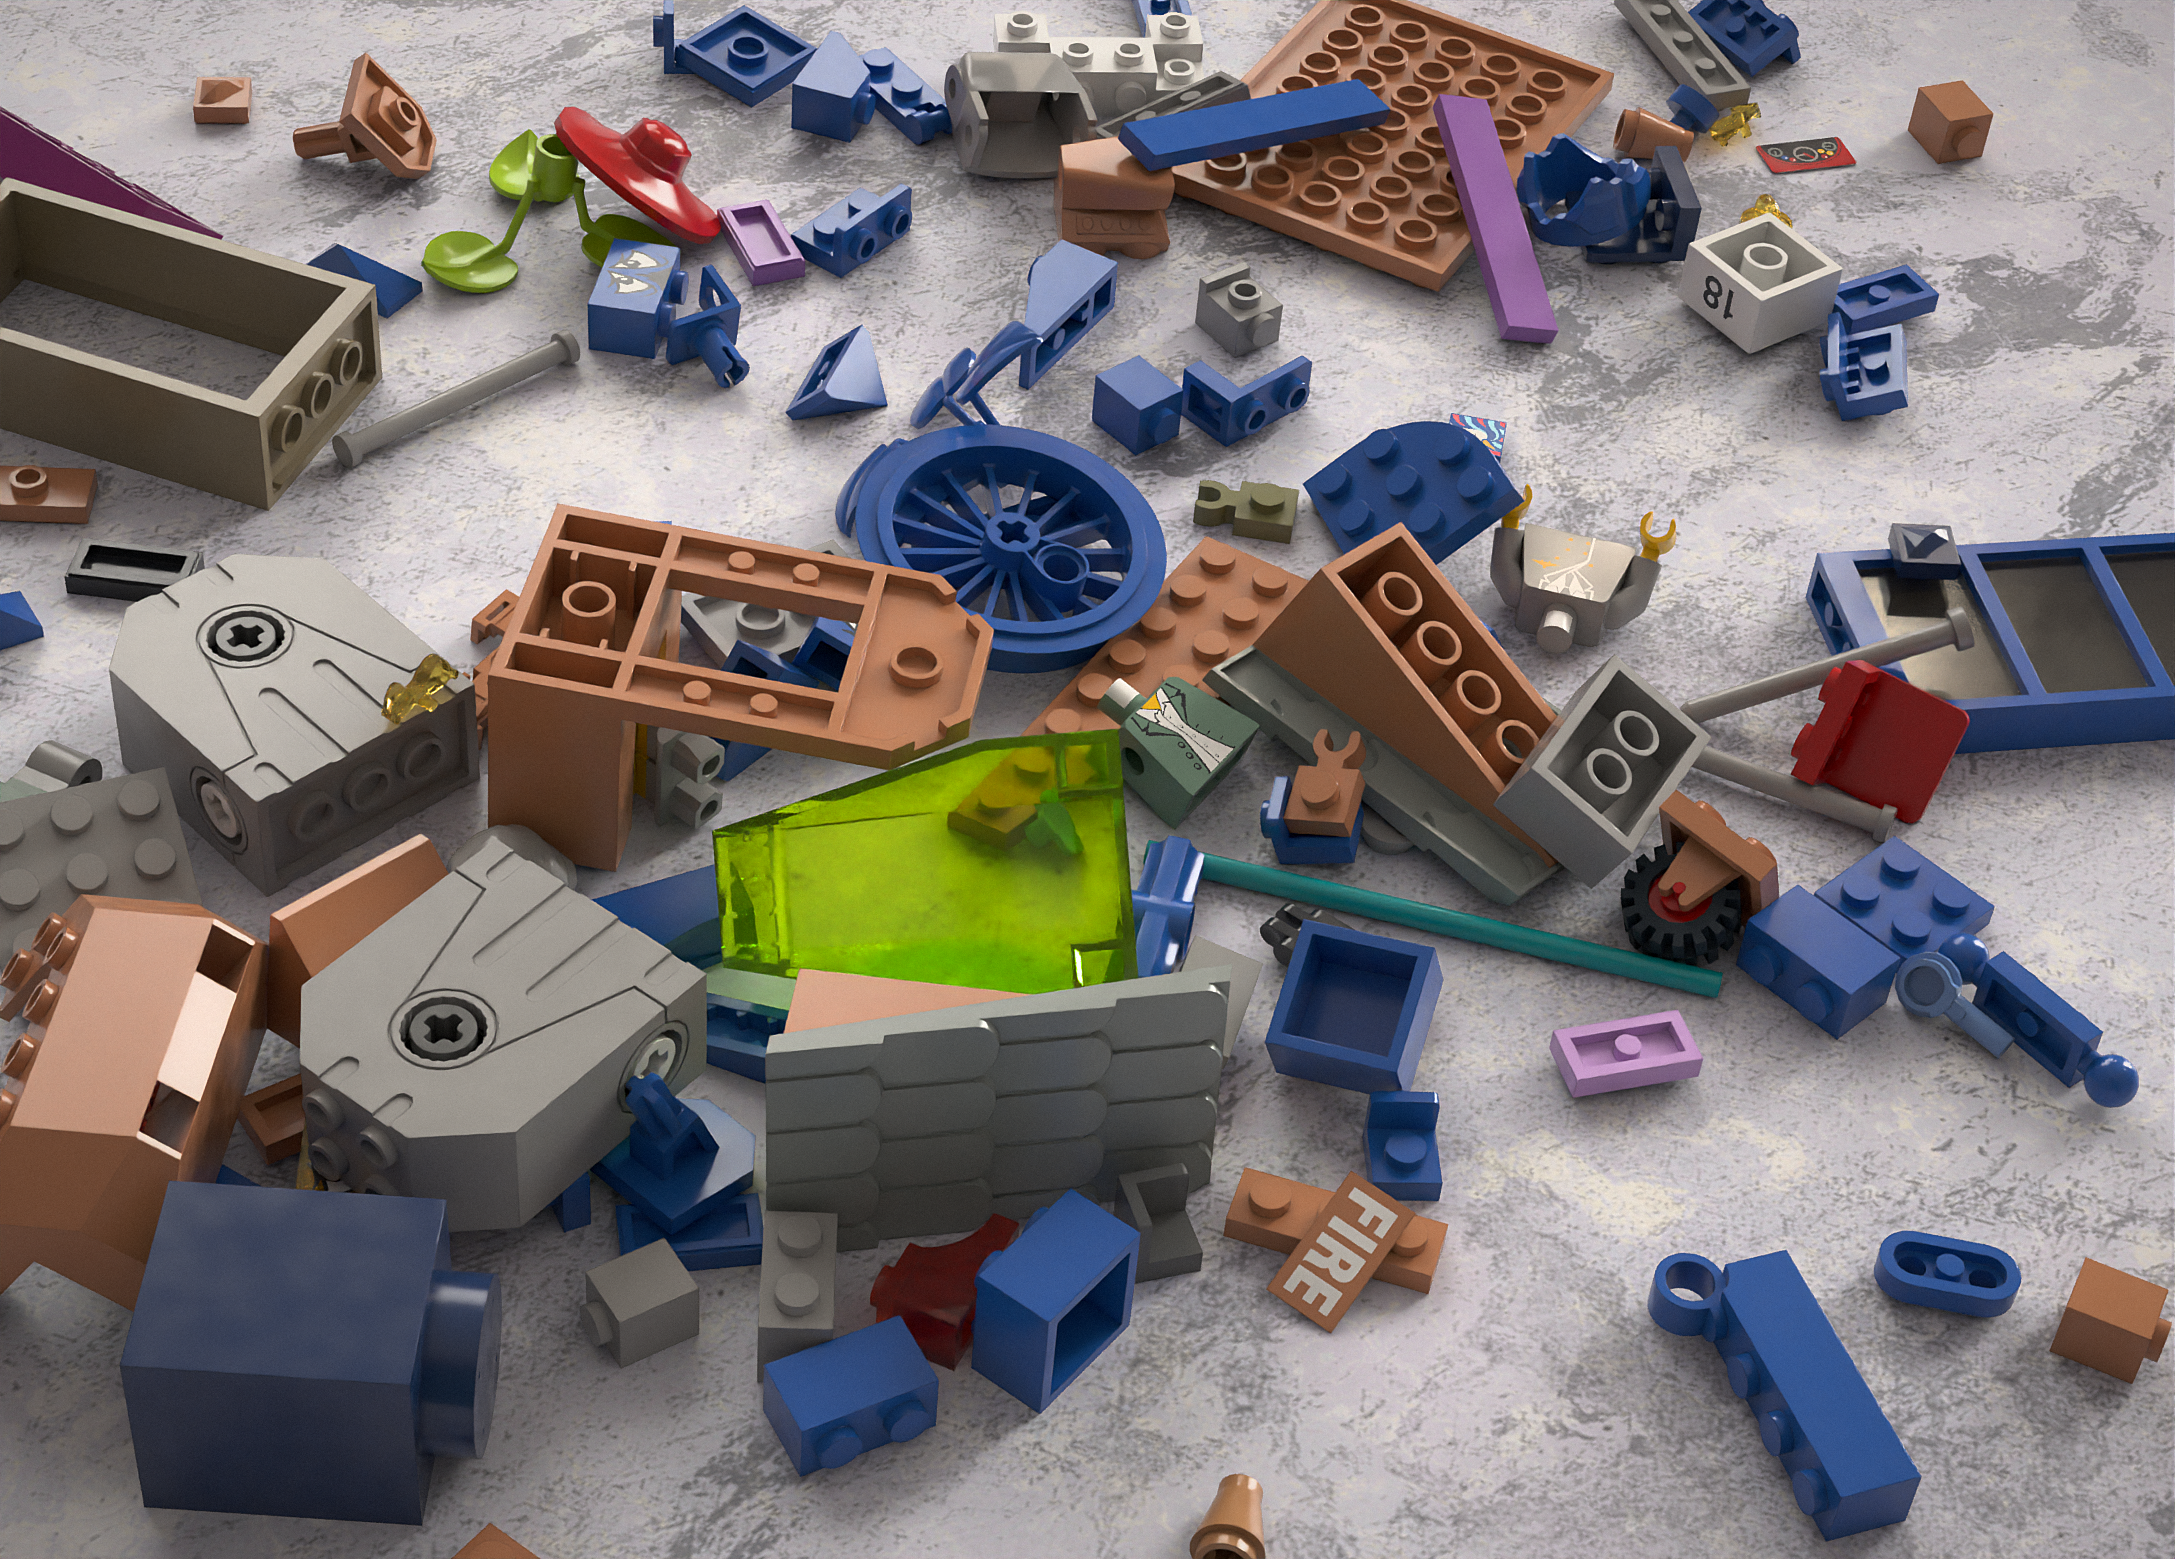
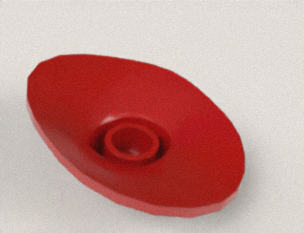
[554,106,721,244]

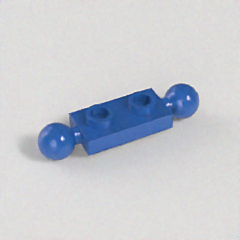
[1937,933,2139,1108]

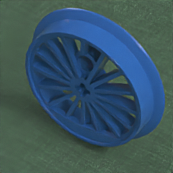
[855,425,1167,674]

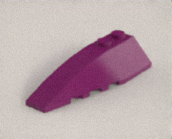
[0,106,223,240]

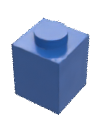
[1092,355,1184,456]

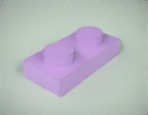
[1549,1010,1703,1098]

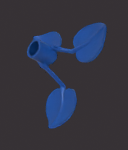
[835,321,1044,538]

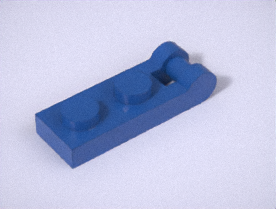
[859,47,952,145]

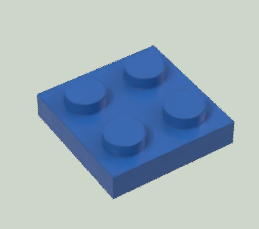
[1814,835,1995,974]

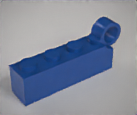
[1647,1250,1922,1542]

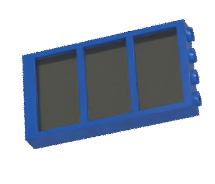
[1805,533,2175,754]

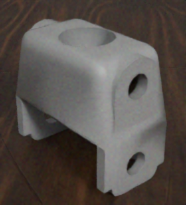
[944,52,1098,178]

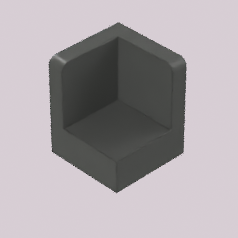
[1113,1163,1203,1284]

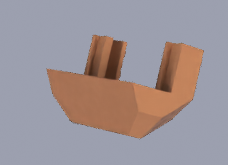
[0,894,269,1312]

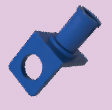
[665,264,750,388]

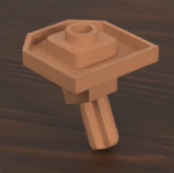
[293,52,437,179]

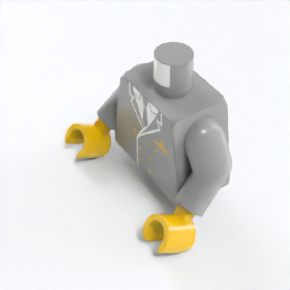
[1490,484,1676,654]

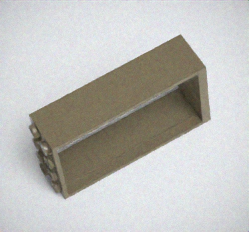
[0,177,383,511]

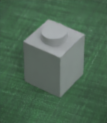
[580,1238,699,1369]

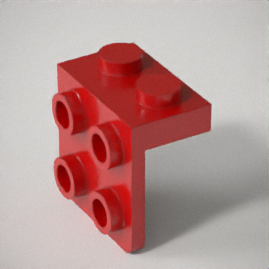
[1791,660,1970,823]

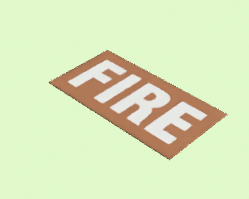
[1266,1171,1416,1333]

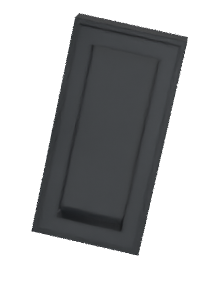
[64,538,205,602]

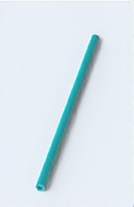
[1143,840,1723,998]

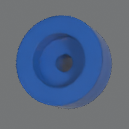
[1666,84,1719,134]

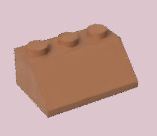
[266,834,449,1048]

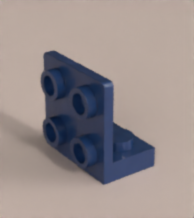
[1564,146,1702,265]

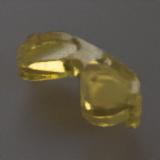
[1709,102,1761,147]
[381,653,459,725]

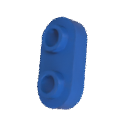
[1874,1231,2022,1318]

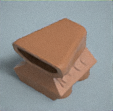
[1054,136,1175,260]

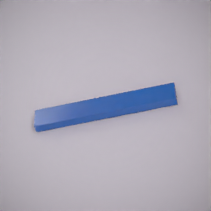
[1118,79,1391,171]

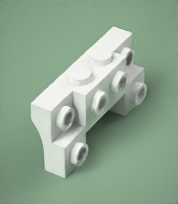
[993,11,1205,116]

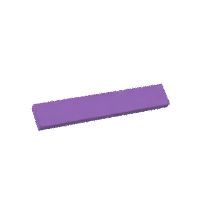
[1432,94,1559,344]

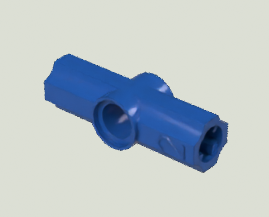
[1108,835,1205,983]

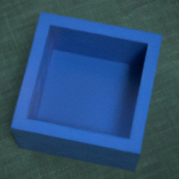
[1265,919,1444,1095]
[971,1188,1141,1414]

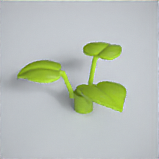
[421,129,681,293]

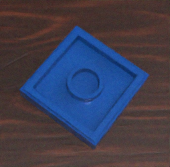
[674,5,817,108]

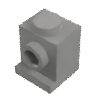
[1195,262,1283,358]

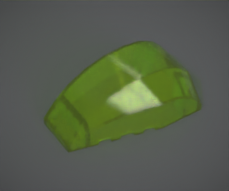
[712,728,1138,995]

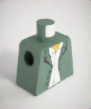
[1097,677,1260,830]

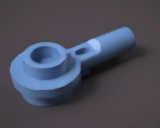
[1895,952,2015,1059]

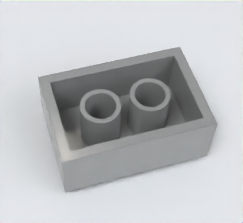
[1493,654,1712,889]

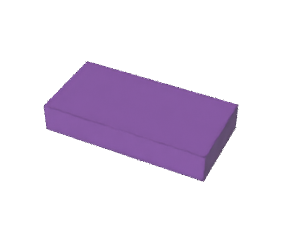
[717,199,805,287]

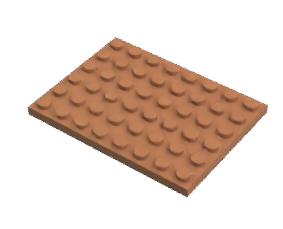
[1172,0,1614,292]

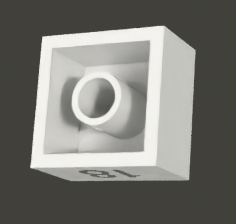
[1677,212,1843,354]

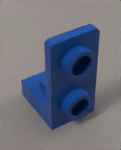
[1181,356,1312,447]

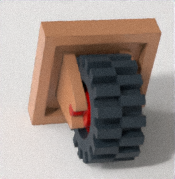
[1620,790,1779,967]

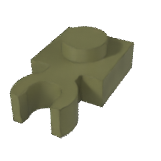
[1193,480,1299,544]

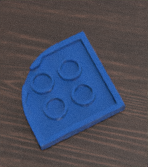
[1303,421,1524,565]

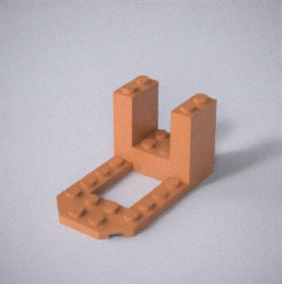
[488,503,994,872]

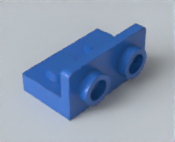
[1688,0,1801,77]
[791,183,912,278]

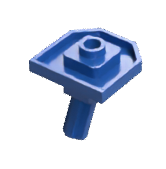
[589,1072,756,1235]

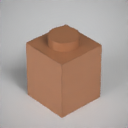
[1908,80,1994,164]
[2049,1257,2172,1384]

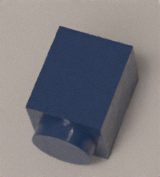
[119,1180,502,1526]

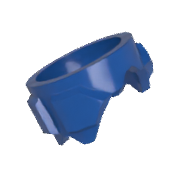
[1517,133,1651,247]

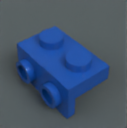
[1820,312,1908,421]

